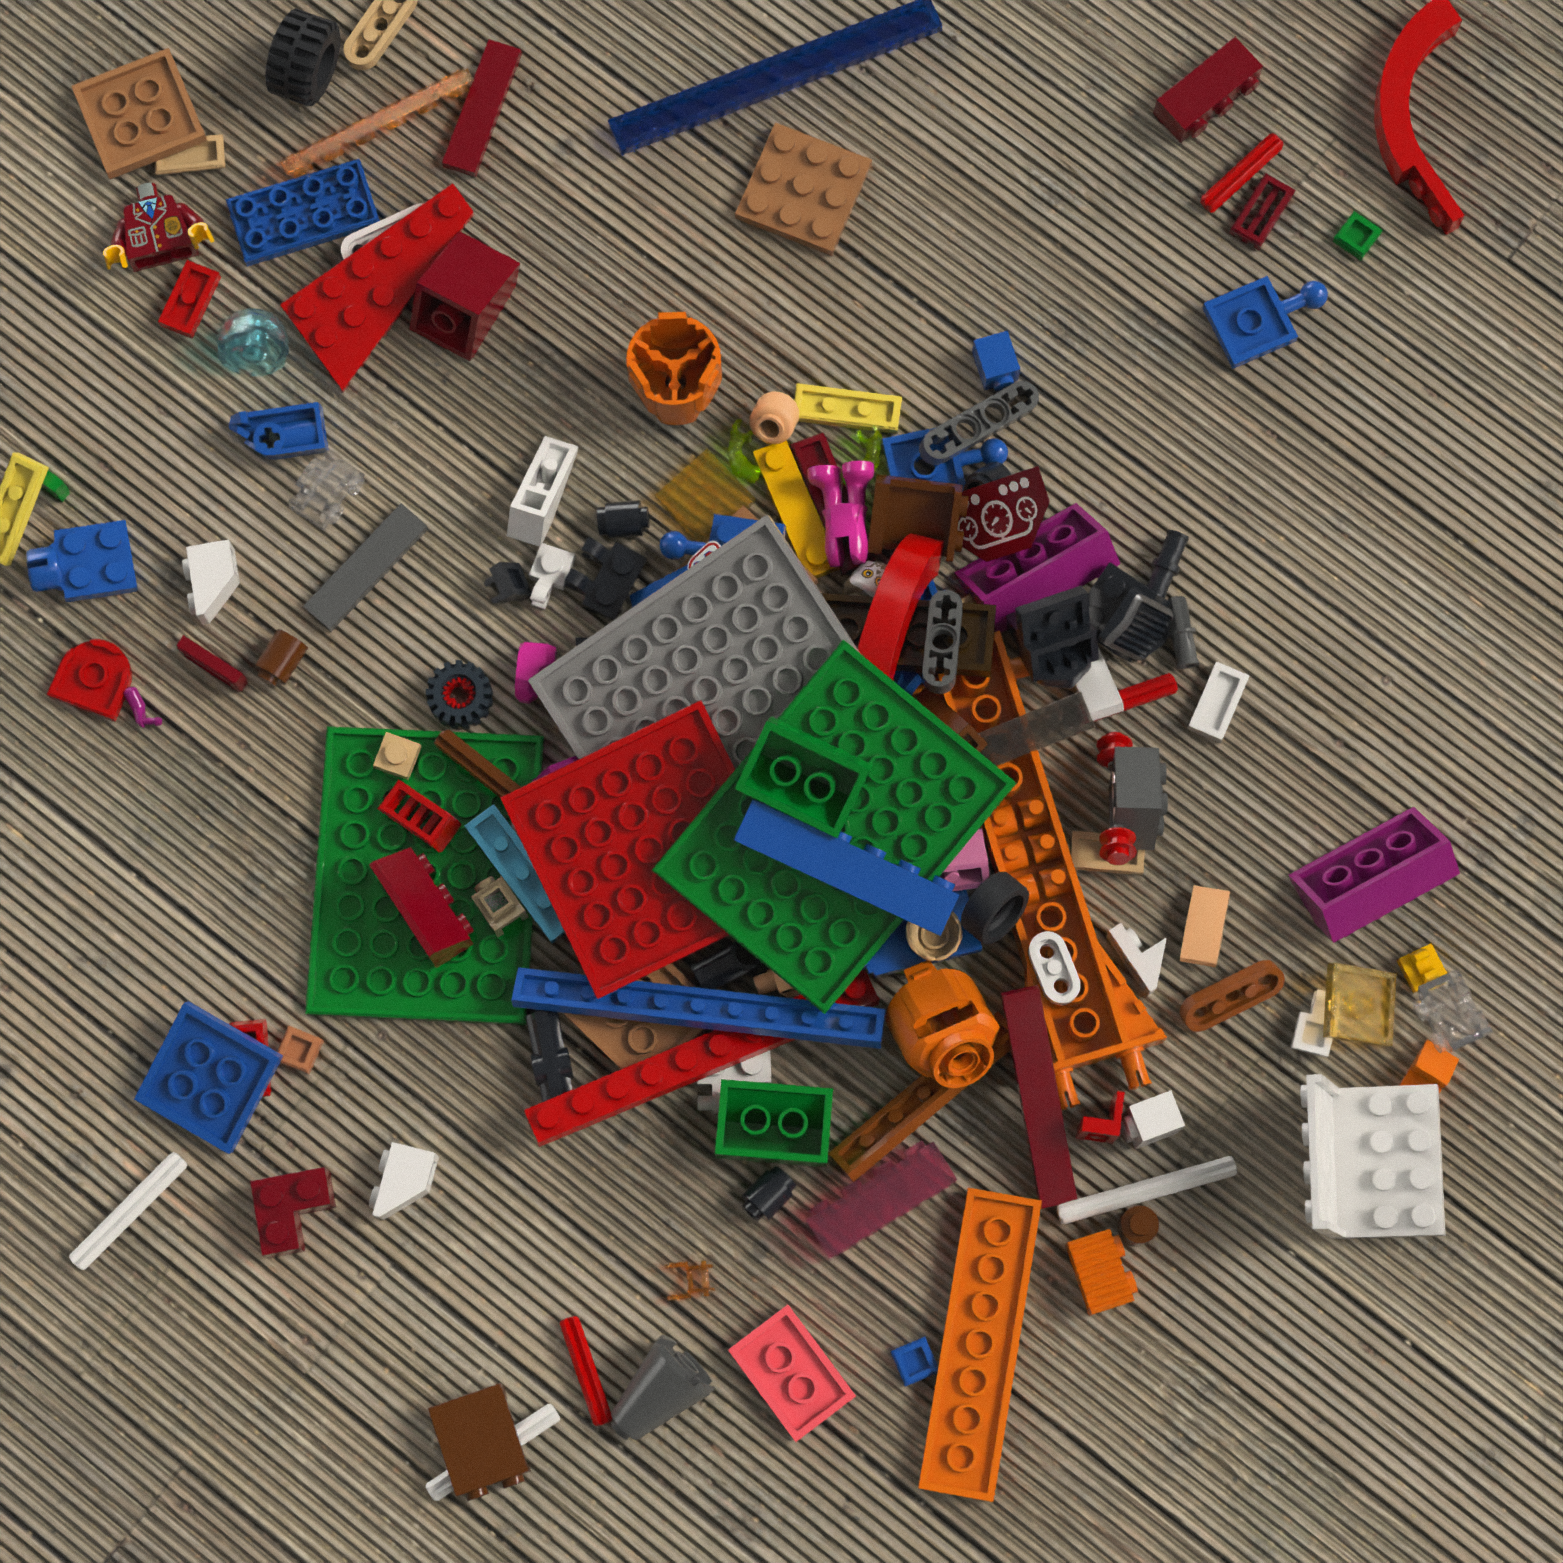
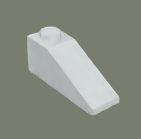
[507,436,578,547]

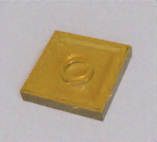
[655,449,756,542]
[1323,963,1397,1047]

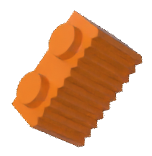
[1065,1228,1138,1316]

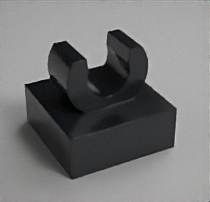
[484,562,532,604]

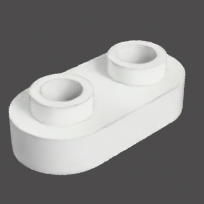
[1028,931,1081,1005]

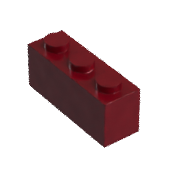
[1153,36,1263,143]

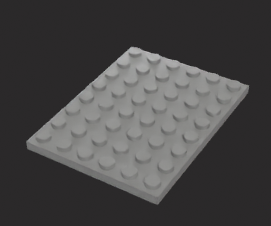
[528,515,861,769]

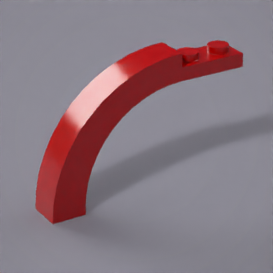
[1374,0,1465,235]
[858,533,945,680]

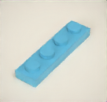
[464,804,566,943]

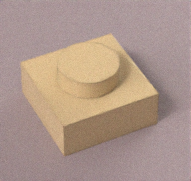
[373,732,421,780]

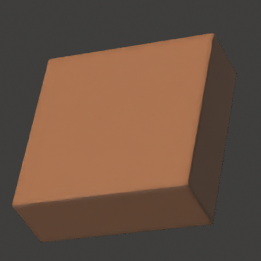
[277,1025,324,1075]

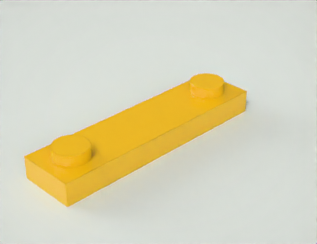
[753,440,840,578]

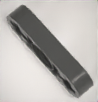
[922,590,963,694]

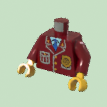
[103,183,214,272]

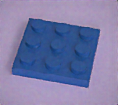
[134,1001,283,1154]

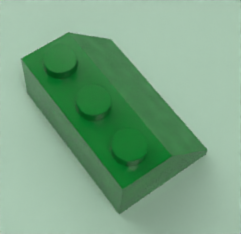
[735,716,873,838]
[715,1079,833,1168]

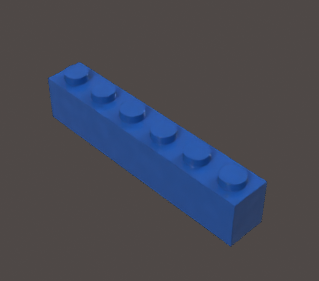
[734,799,959,936]

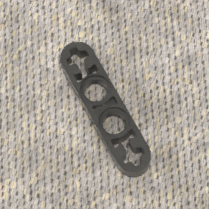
[919,381,1039,465]

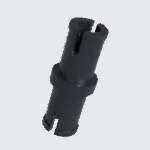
[1147,530,1189,598]

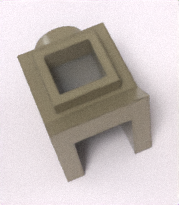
[471,876,529,938]

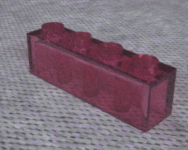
[806,1141,957,1261]

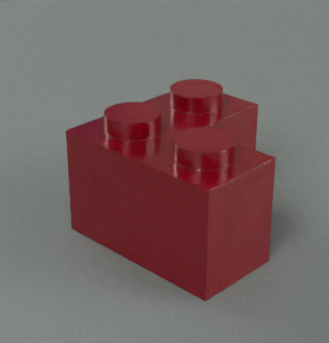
[250,1167,336,1259]

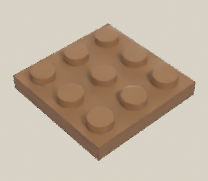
[71,48,207,179]
[735,122,872,256]
[564,963,705,1070]

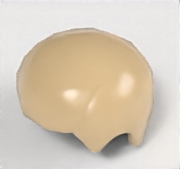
[906,911,963,961]

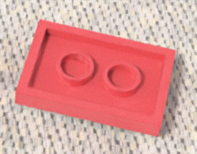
[728,1305,856,1442]

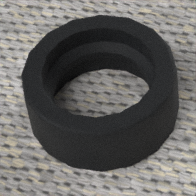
[961,872,1029,944]

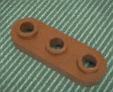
[1179,960,1285,1032]

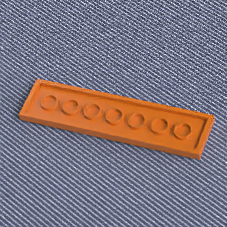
[918,1188,1042,1502]

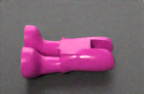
[807,460,874,567]

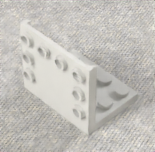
[1300,1074,1445,1239]

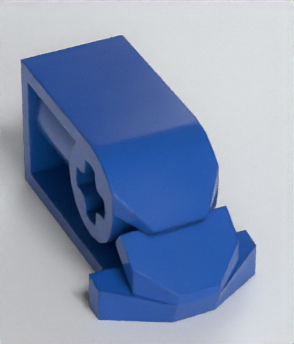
[229,402,329,460]

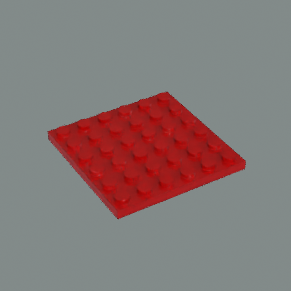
[500,700,735,999]

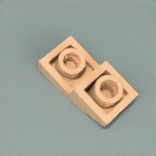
[1180,885,1230,968]

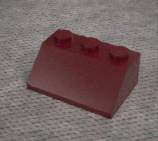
[369,847,474,968]

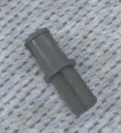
[1167,596,1199,669]

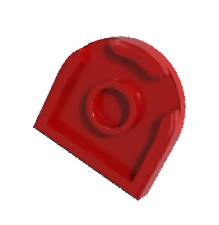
[47,639,132,722]

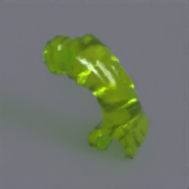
[727,419,761,483]
[843,425,882,485]

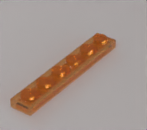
[278,68,474,178]

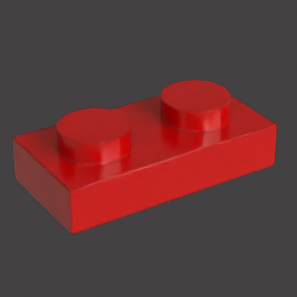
[158,260,221,339]

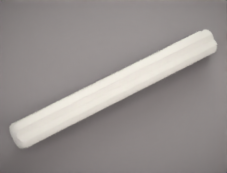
[1057,1156,1237,1224]

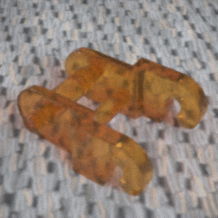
[664,1260,716,1301]

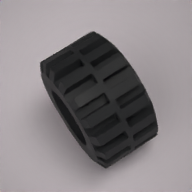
[265,9,340,107]

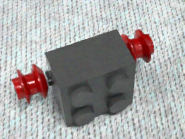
[1096,732,1168,865]

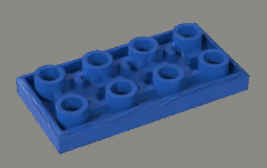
[226,158,380,267]

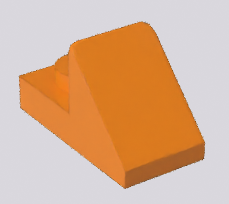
[1399,1039,1459,1093]

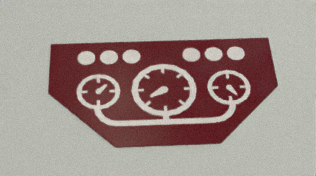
[957,466,1050,562]

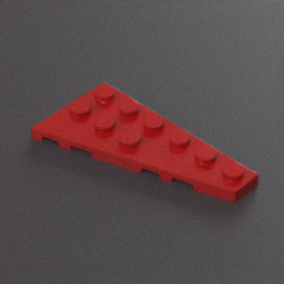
[280,183,474,393]

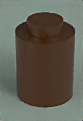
[254,629,308,687]
[1117,1206,1159,1247]

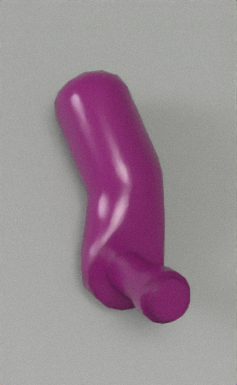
[124,686,162,728]

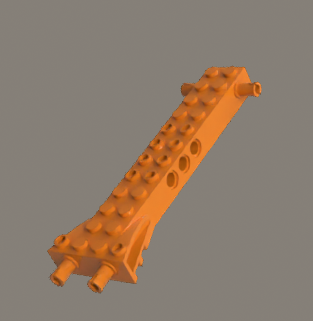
[911,631,1167,1111]

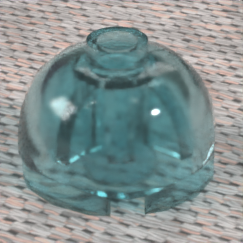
[218,308,289,376]

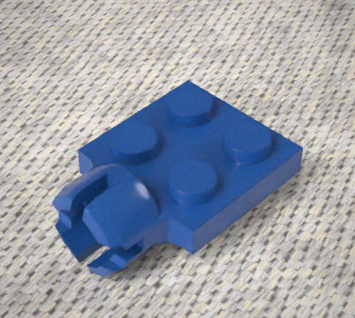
[25,520,138,602]

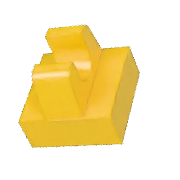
[1397,943,1448,994]

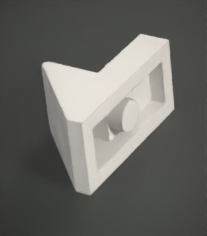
[1105,923,1166,997]

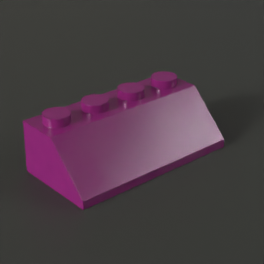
[954,503,1120,633]
[1288,807,1460,943]

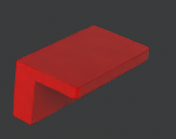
[1076,1091,1125,1144]

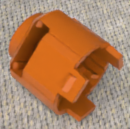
[626,312,722,425]
[886,960,1000,1088]

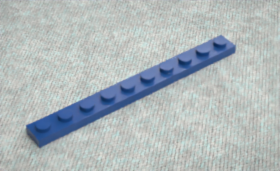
[511,967,886,1049]

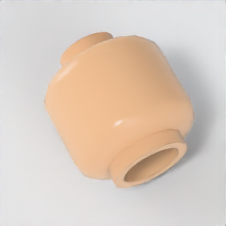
[749,391,799,445]

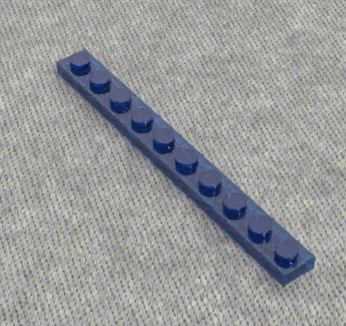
[608,0,942,156]

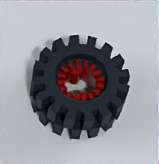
[426,660,493,730]

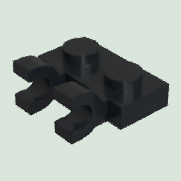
[565,537,647,622]

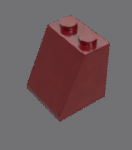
[409,231,520,361]

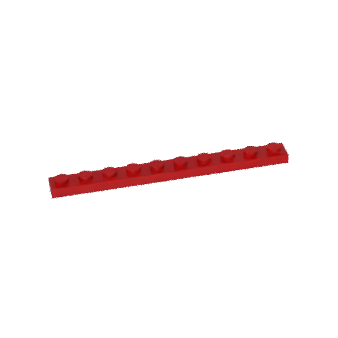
[524,970,880,1147]

